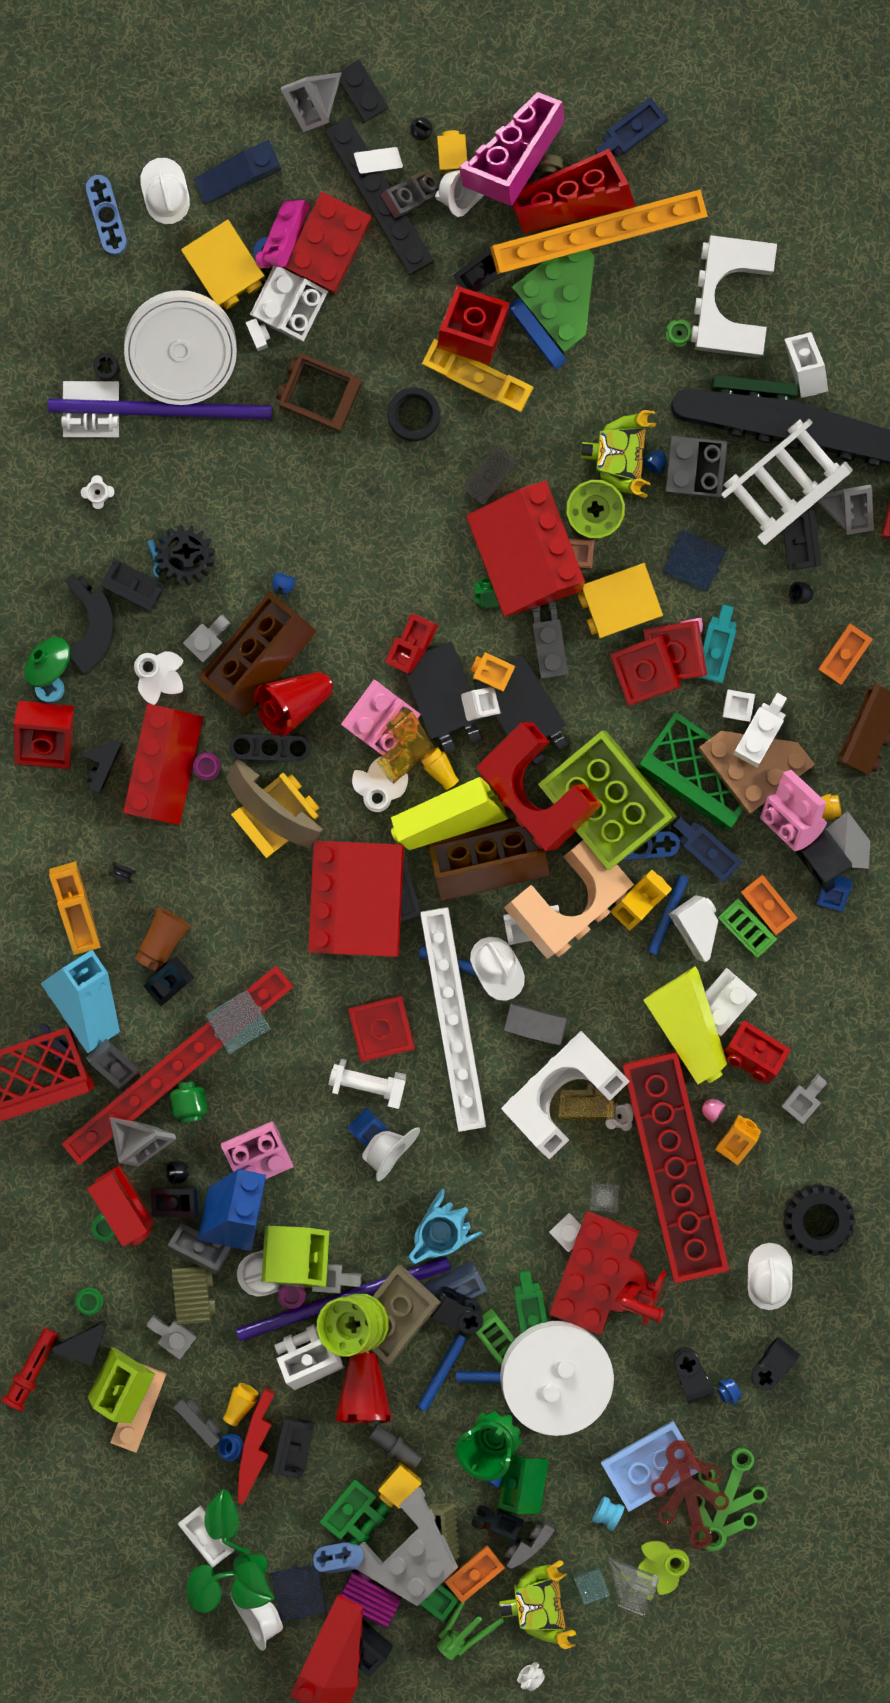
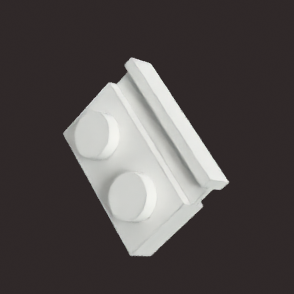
[705,968,757,1036]

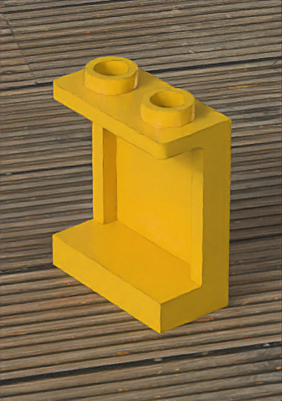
[181,220,265,310]
[577,563,663,639]
[231,772,319,858]

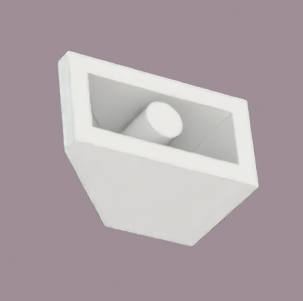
[784,332,828,398]
[668,895,718,962]

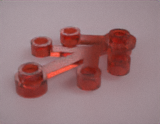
[651,1440,729,1548]

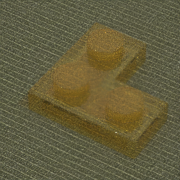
[377,707,435,784]
[559,1063,619,1120]

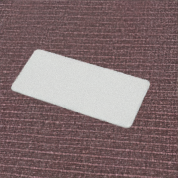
[354,147,403,174]

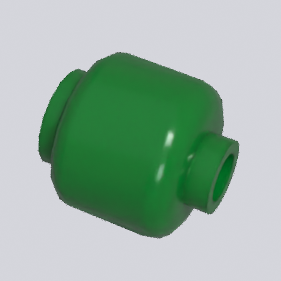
[170,1082,208,1123]

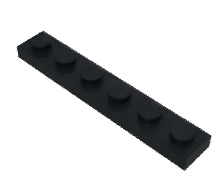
[325,116,434,276]

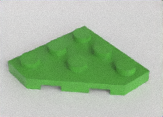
[512,249,595,353]

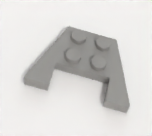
[345,1487,458,1606]

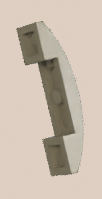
[226,759,323,848]

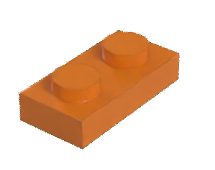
[818,624,873,685]
[741,875,797,935]
[444,1545,505,1603]

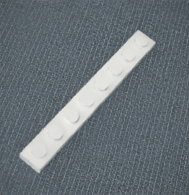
[420,907,486,1132]

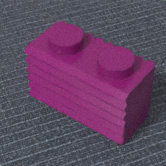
[340,1570,402,1629]

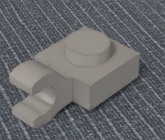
[183,615,230,663]
[781,1074,827,1124]
[312,1263,362,1293]
[147,1315,197,1360]

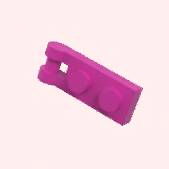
[256,200,311,268]

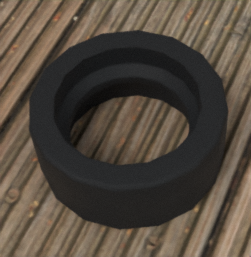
[387,387,440,442]

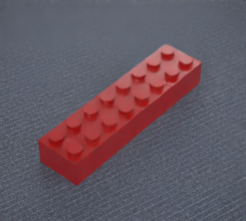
[621,1051,729,1284]

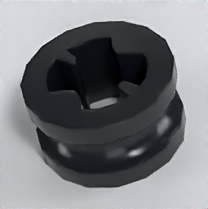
[93,353,119,379]
[108,862,136,884]

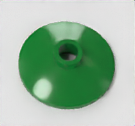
[24,637,70,687]

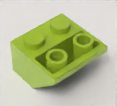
[261,1226,329,1288]
[88,1347,155,1423]

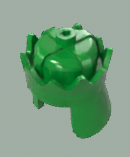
[455,1411,523,1481]

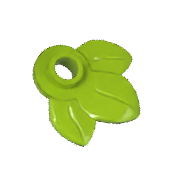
[635,1541,689,1595]

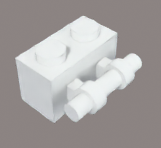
[274,1324,345,1390]

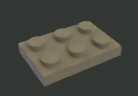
[356,1265,441,1365]

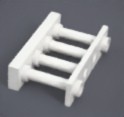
[721,419,853,545]
[328,1059,406,1109]

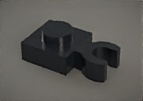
[471,1505,524,1547]

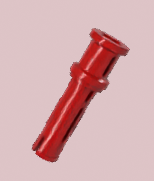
[1,1327,59,1412]

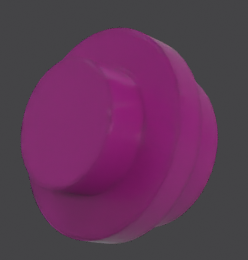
[193,753,221,780]
[278,1285,306,1309]

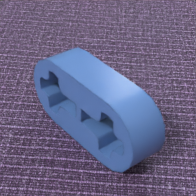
[313,1542,363,1574]

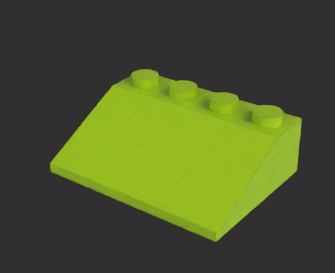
[538,731,677,871]

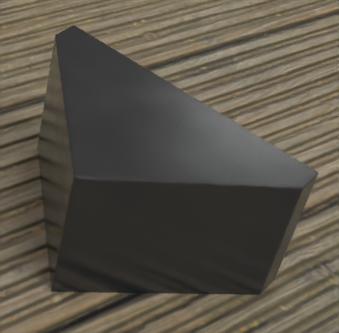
[52,1321,107,1366]

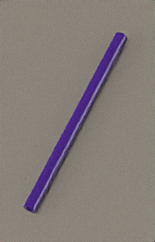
[48,398,272,420]
[236,1256,451,1342]

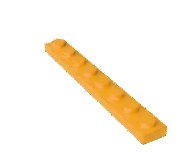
[490,189,708,274]

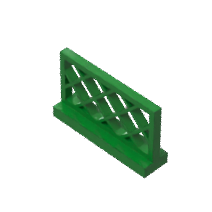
[637,712,743,832]

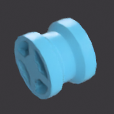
[35,678,64,703]
[592,1496,625,1531]

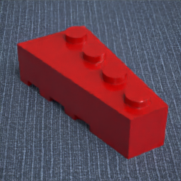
[511,149,636,234]

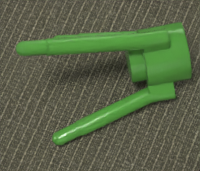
[436,1601,504,1660]

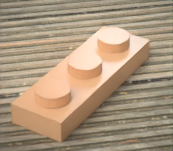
[110,1364,167,1453]

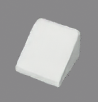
[461,687,500,721]

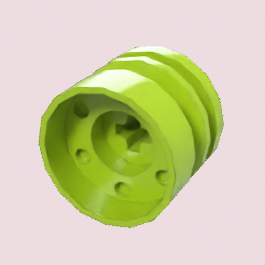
[567,480,625,538]
[317,1293,388,1357]

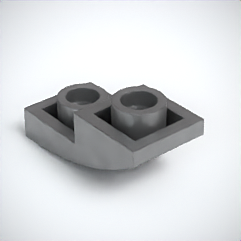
[381,169,439,218]
[504,1003,569,1045]
[505,1520,555,1569]

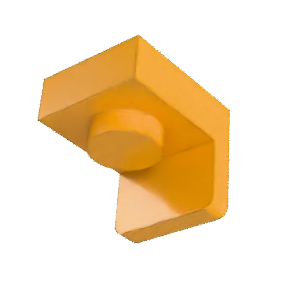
[470,652,515,692]
[715,1115,761,1165]

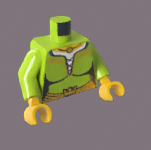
[581,410,656,498]
[499,1560,576,1649]

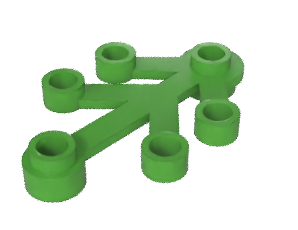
[688,1447,767,1551]

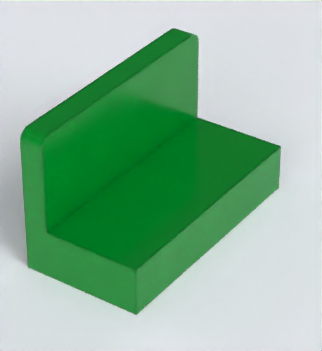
[498,1453,548,1514]

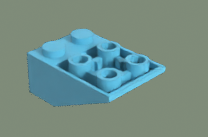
[41,950,120,1053]

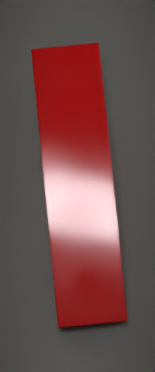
[238,1386,275,1505]

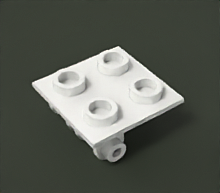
[62,381,119,437]

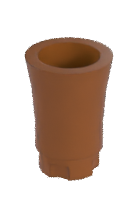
[135,907,191,972]

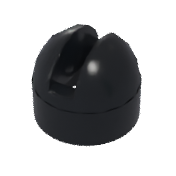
[410,117,433,141]
[789,582,814,604]
[166,1161,189,1184]

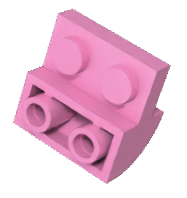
[341,680,421,759]
[760,770,827,851]
[221,1121,294,1179]

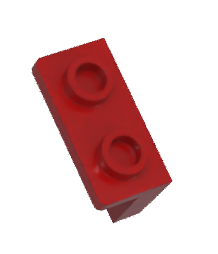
[724,1020,791,1084]

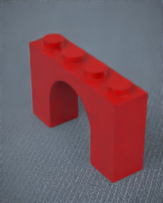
[476,722,602,851]
[87,1165,155,1247]

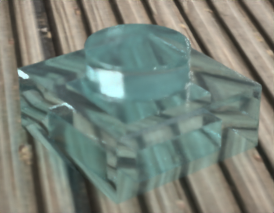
[574,1567,610,1605]

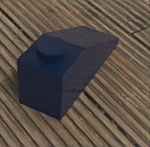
[194,140,281,205]

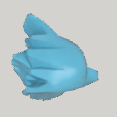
[407,1189,483,1264]

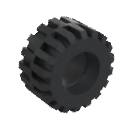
[783,1184,856,1257]

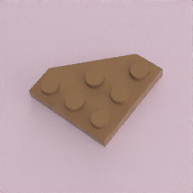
[698,731,815,815]

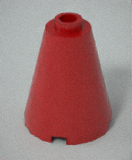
[253,671,333,737]
[336,1350,392,1424]

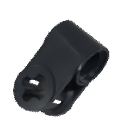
[430,1286,483,1334]
[751,1337,800,1391]
[673,1347,714,1405]

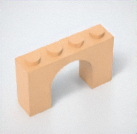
[504,840,634,959]

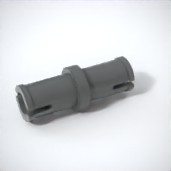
[368,1423,423,1470]

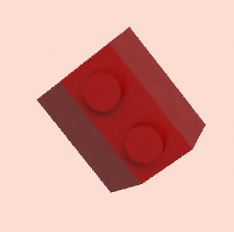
[14,701,74,769]

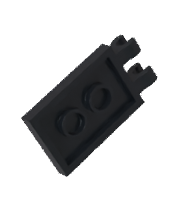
[404,641,483,755]
[475,654,569,766]

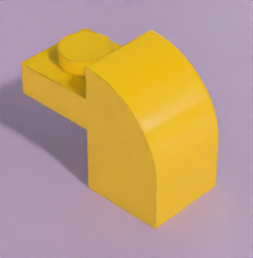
[610,870,672,931]

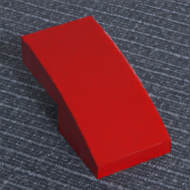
[385,613,439,674]

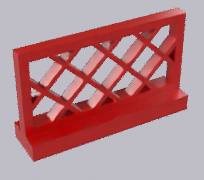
[0,1026,95,1122]

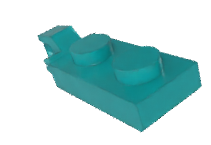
[698,604,736,684]

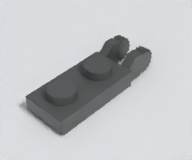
[532,601,568,679]

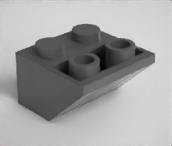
[664,436,727,498]

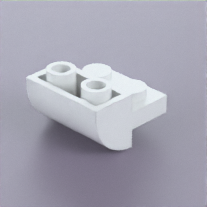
[250,266,328,341]

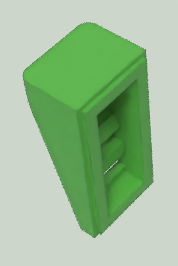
[717,898,777,958]
[475,1309,515,1366]

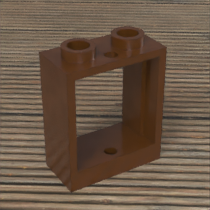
[276,353,363,433]

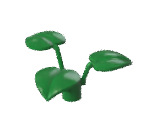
[187,1489,275,1613]

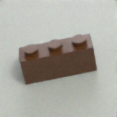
[836,684,890,776]

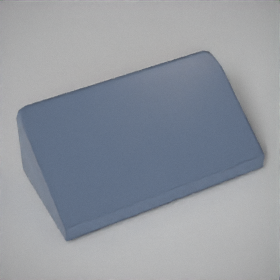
[423,1261,487,1298]

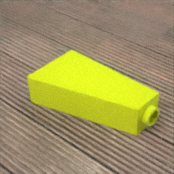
[391,777,508,850]
[644,966,727,1084]

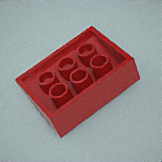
[466,480,585,618]
[308,841,404,957]

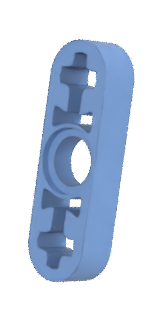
[86,175,127,256]

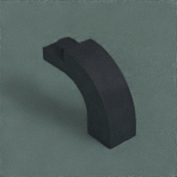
[65,574,115,675]

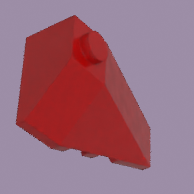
[290,1594,363,1703]

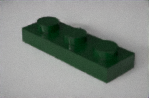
[712,376,798,400]

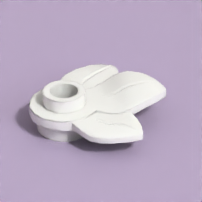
[134,651,183,705]
[352,757,408,812]

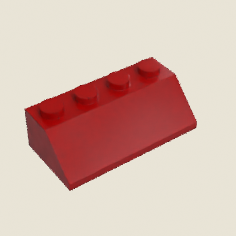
[123,703,204,825]

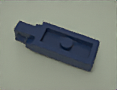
[595,98,668,158]
[672,817,742,883]

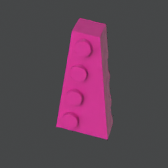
[459,92,565,206]

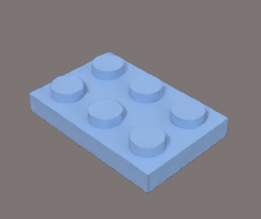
[601,1421,701,1511]

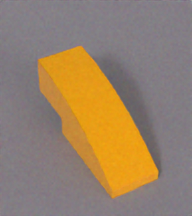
[49,861,101,955]

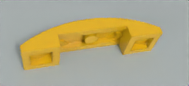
[422,339,534,412]

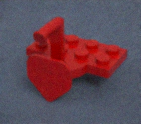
[549,1211,667,1335]

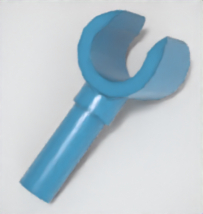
[147,539,161,578]

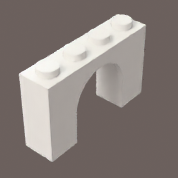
[691,236,777,358]
[501,1031,630,1159]

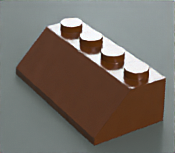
[198,592,317,717]
[428,819,550,901]

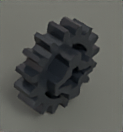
[154,525,215,586]

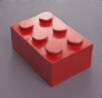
[284,191,372,296]

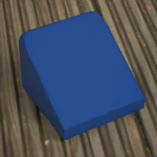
[816,876,852,912]
[348,1108,390,1147]

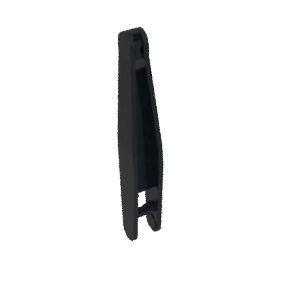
[671,389,890,467]

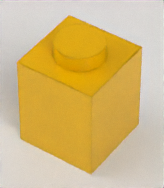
[437,130,467,174]
[378,1461,421,1509]

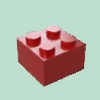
[437,286,510,365]

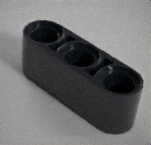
[229,733,311,761]

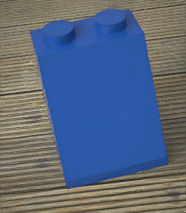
[197,1169,266,1251]

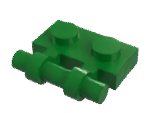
[319,1478,391,1546]

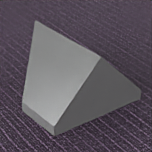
[281,72,342,132]
[817,485,874,535]
[826,811,870,869]
[110,1117,176,1167]

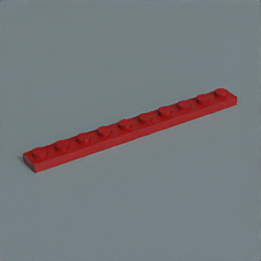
[62,965,294,1165]

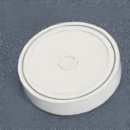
[124,290,237,405]
[500,1321,614,1436]

